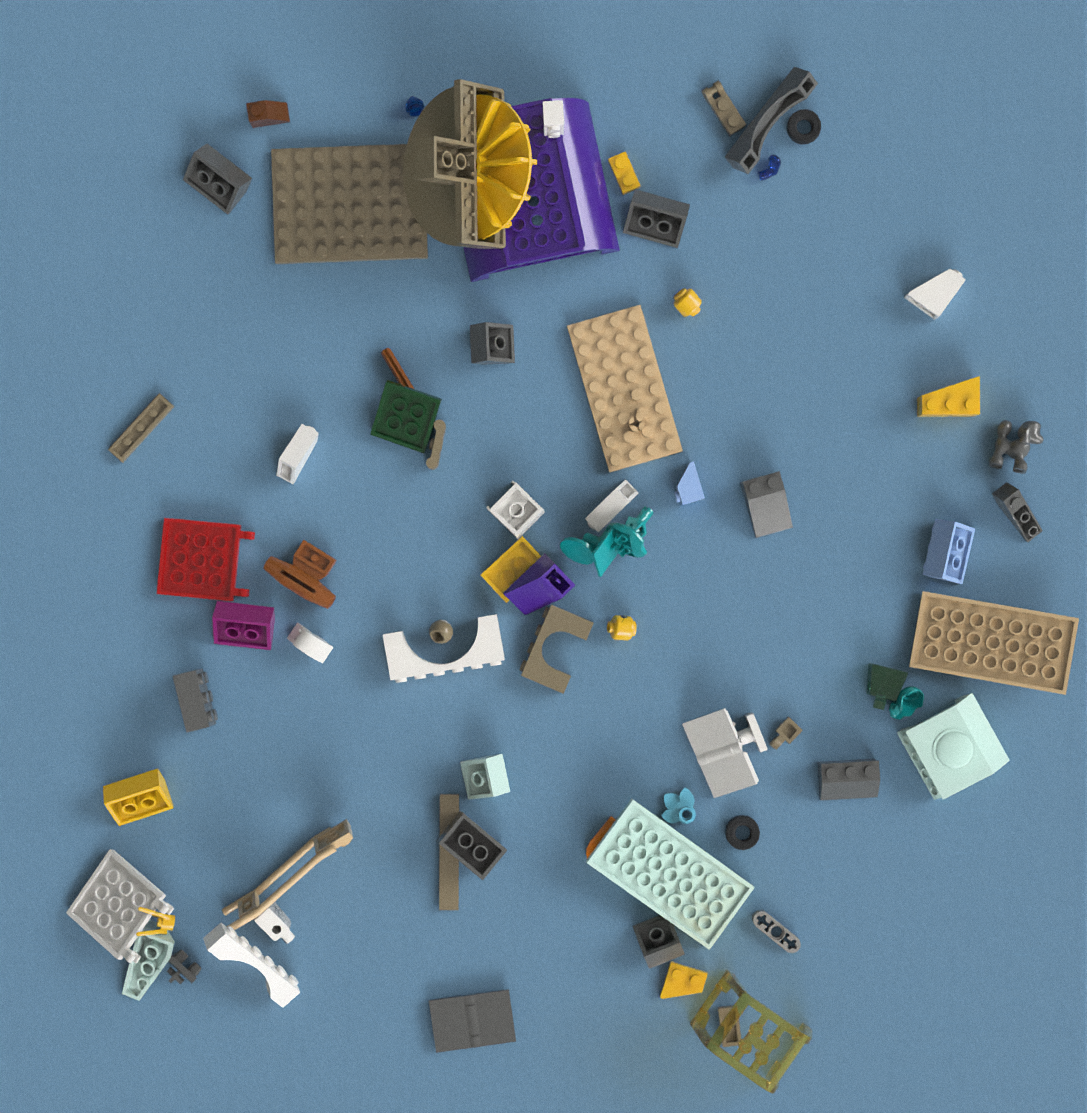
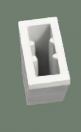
[904,269,966,320]
[276,424,319,484]
[585,480,639,532]

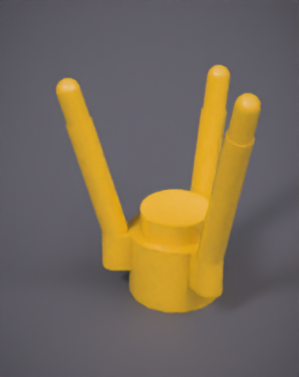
[136,907,175,936]

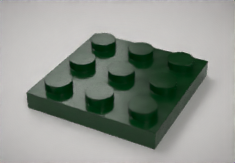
[370,380,442,453]

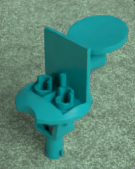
[560,506,654,577]

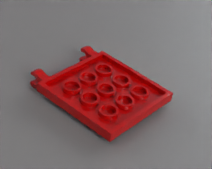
[157,518,255,601]

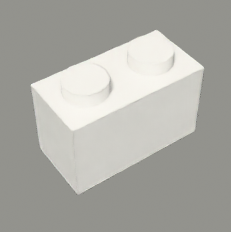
[543,100,564,138]

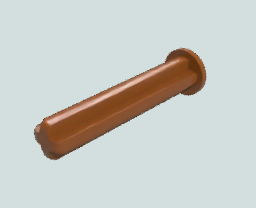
[381,348,414,389]

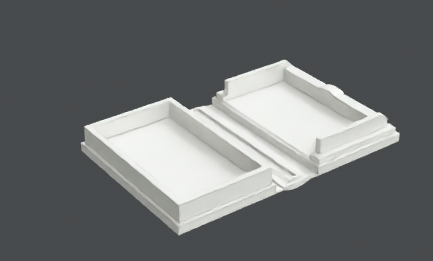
[682,708,759,798]

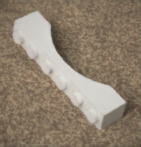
[203,923,300,1007]

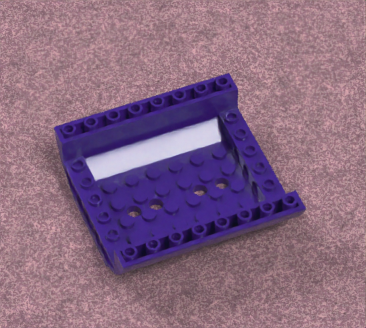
[463,98,620,282]

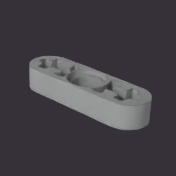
[752,910,801,953]

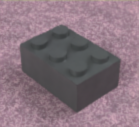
[173,668,218,733]
[436,811,507,880]

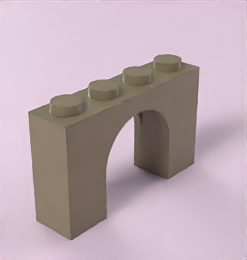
[519,605,594,694]

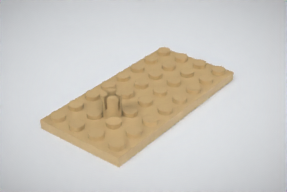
[567,305,683,473]
[909,591,1079,695]

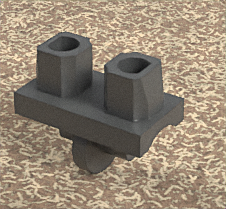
[167,949,202,985]

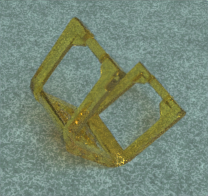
[690,970,812,1094]

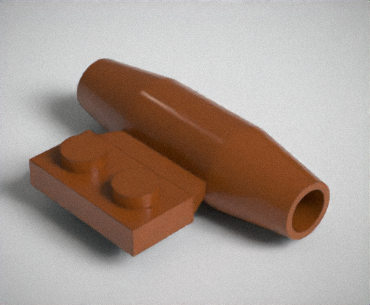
[263,540,337,609]

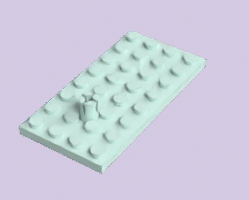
[586,798,755,950]

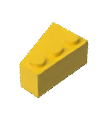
[917,376,980,417]

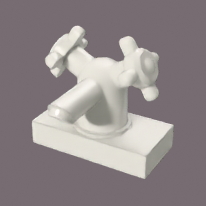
[733,712,768,753]

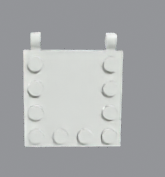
[66,849,174,963]

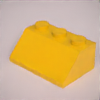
[103,768,173,826]

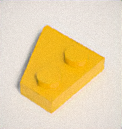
[660,961,708,999]

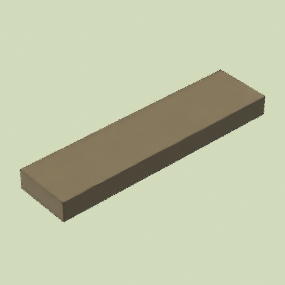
[108,393,175,463]

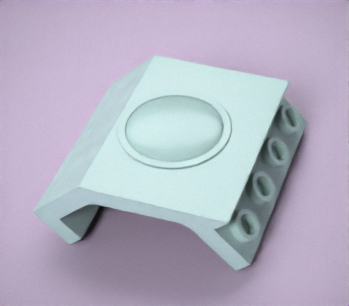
[897,693,1010,800]

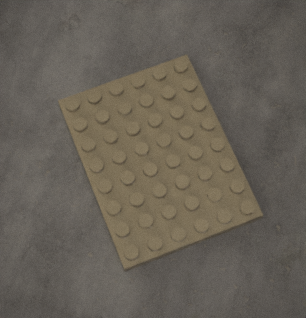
[271,144,428,264]

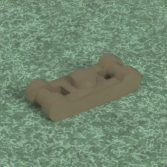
[426,420,446,470]

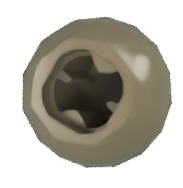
[429,620,453,644]

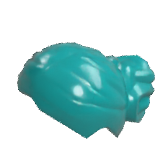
[889,686,924,720]

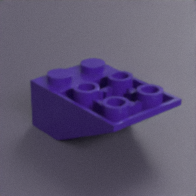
[503,553,575,615]

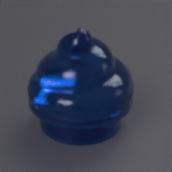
[405,96,424,117]

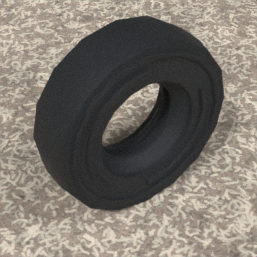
[787,109,821,145]
[725,815,760,850]

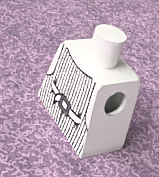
[254,902,295,944]

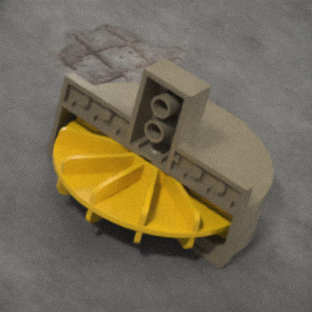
[403,79,537,249]

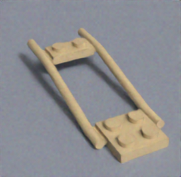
[222,819,353,930]

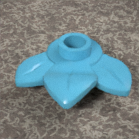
[661,788,696,824]

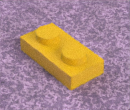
[608,151,641,195]

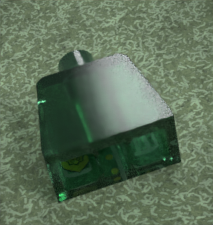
[866,663,908,710]

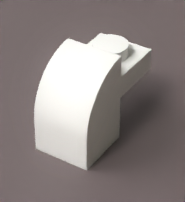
[287,622,333,663]

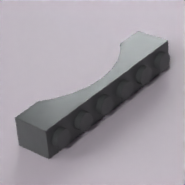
[725,67,818,174]

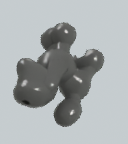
[989,420,1044,474]

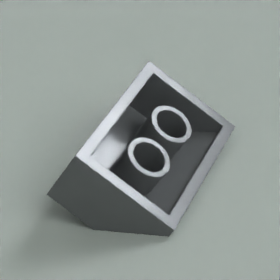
[183,144,252,214]
[623,189,690,248]
[818,759,880,800]

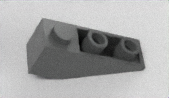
[992,482,1043,542]

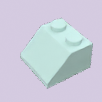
[460,754,510,799]

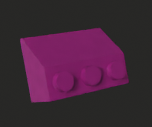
[212,601,275,650]

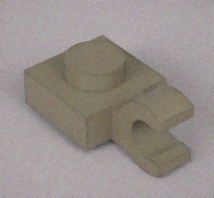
[769,717,803,750]

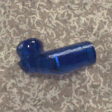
[758,154,781,181]

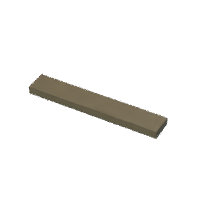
[439,794,459,910]

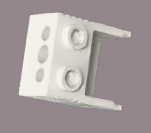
[486,481,545,539]

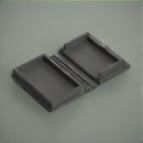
[429,989,516,1053]

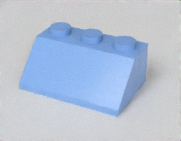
[923,519,975,584]

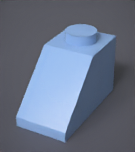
[674,461,705,506]

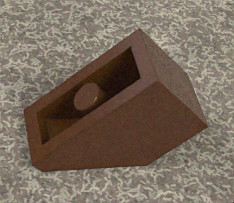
[246,100,290,128]

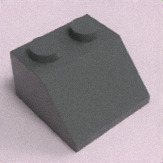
[470,322,515,365]
[632,915,685,969]

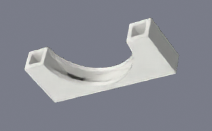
[383,614,505,683]

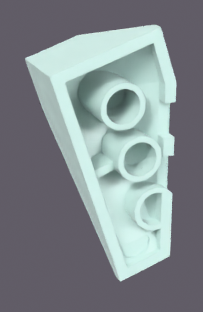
[122,919,175,1001]

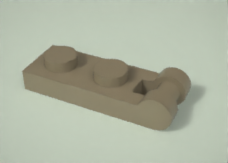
[702,80,746,137]

